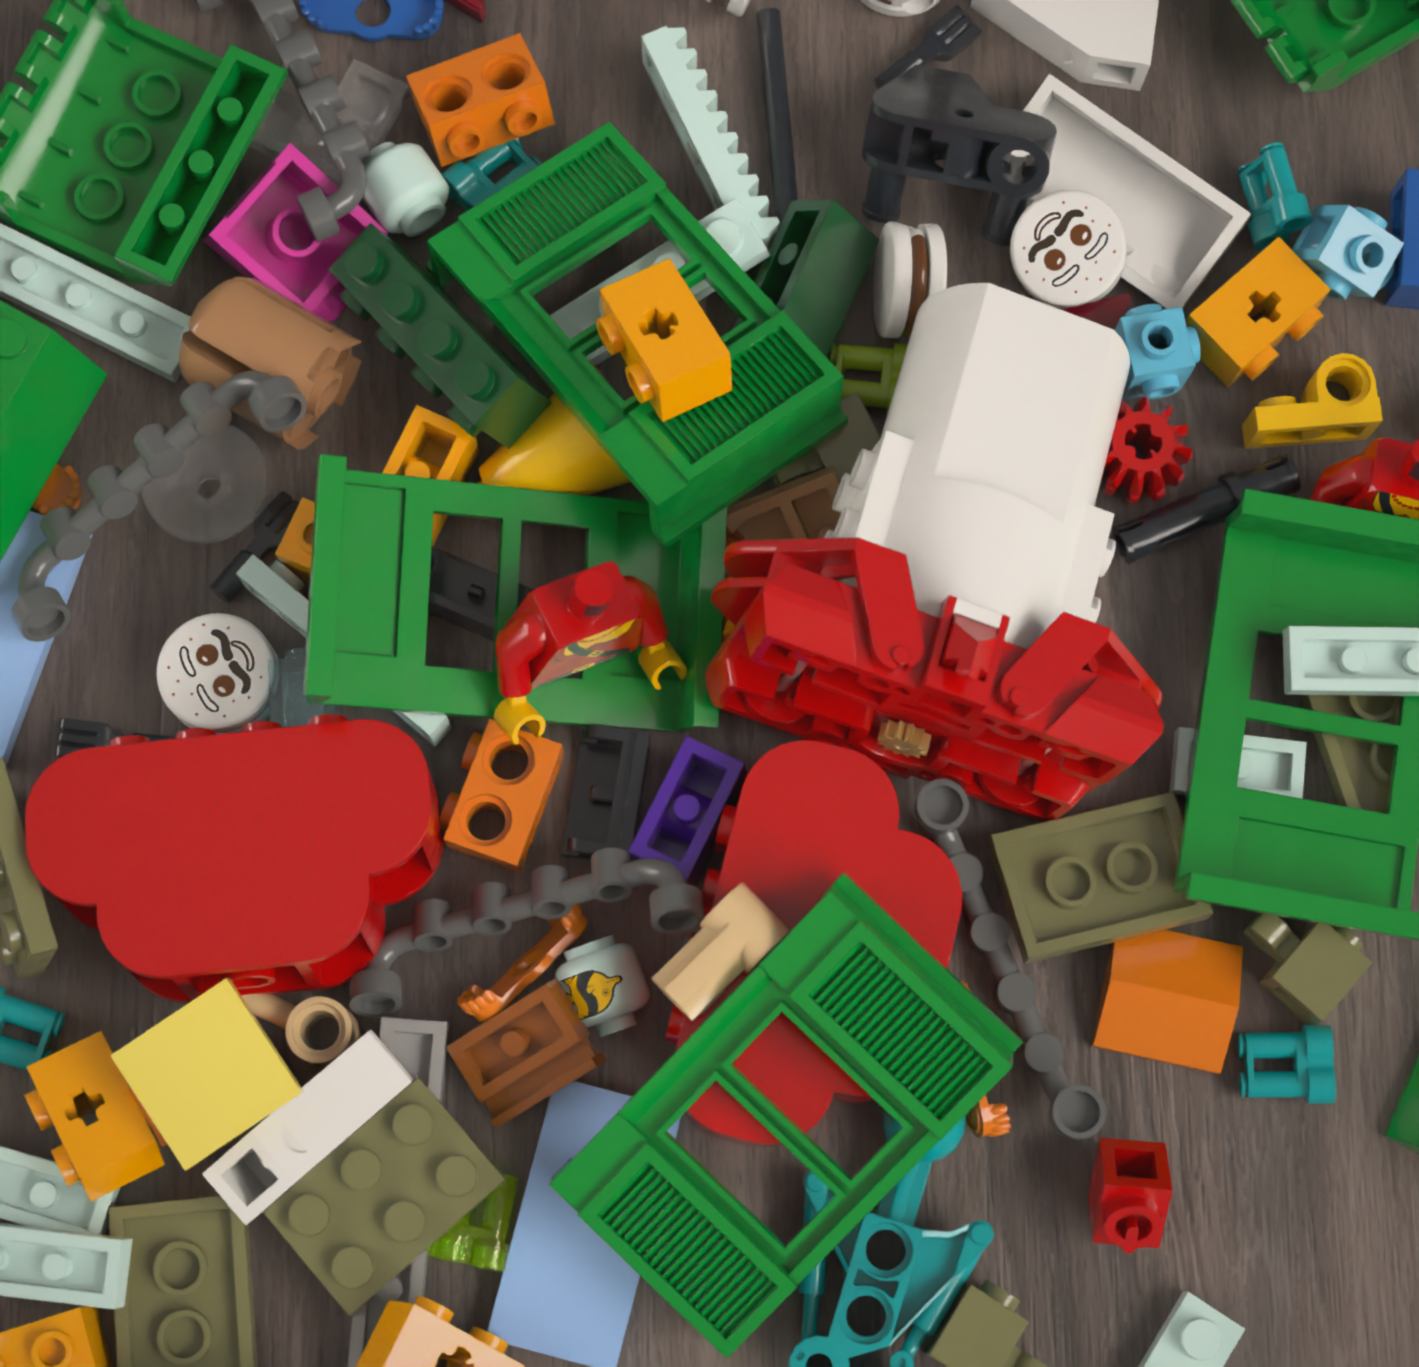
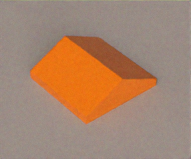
[1091,930,1243,1074]

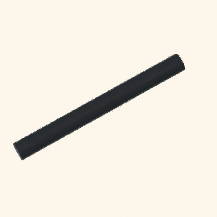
[756,8,798,227]

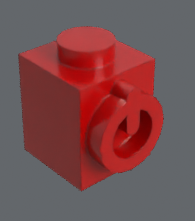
[1088,1137,1172,1253]

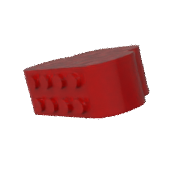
[25,714,444,1004]
[666,740,962,1148]

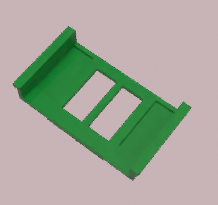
[426,122,848,548]
[303,454,727,733]
[1174,488,1419,941]
[549,872,1023,1359]

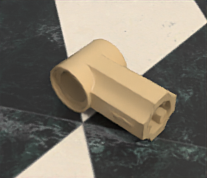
[651,882,791,1022]

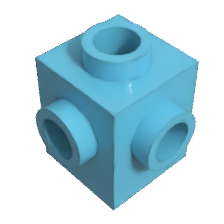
[1292,205,1404,301]
[1115,304,1201,400]

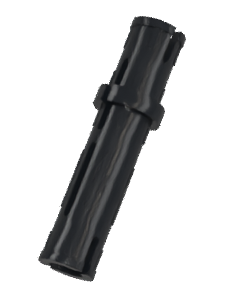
[1112,454,1301,564]

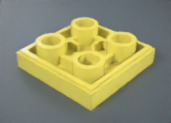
[110,978,304,1171]

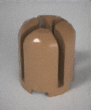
[179,277,362,450]

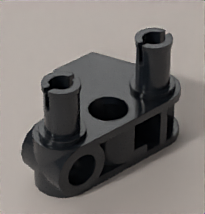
[861,64,1057,246]

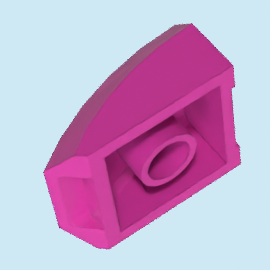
[202,143,388,322]

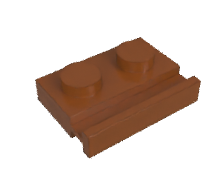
[446,978,606,1129]

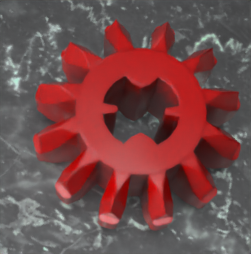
[1102,395,1193,505]

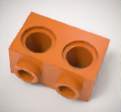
[406,33,555,167]
[440,718,565,874]

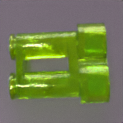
[427,1174,519,1272]

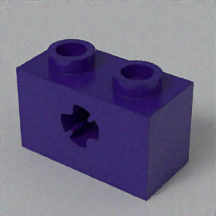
[628,736,747,887]

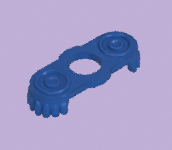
[298,0,444,42]

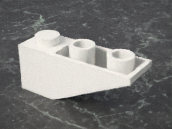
[970,0,1159,91]
[202,1030,414,1225]

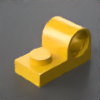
[1241,353,1383,449]

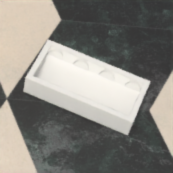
[1011,74,1251,309]

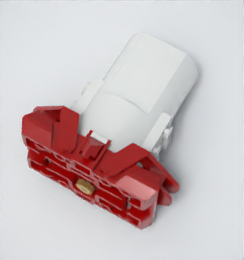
[705,283,1164,822]

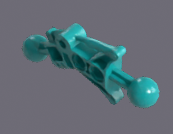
[789,1108,994,1367]

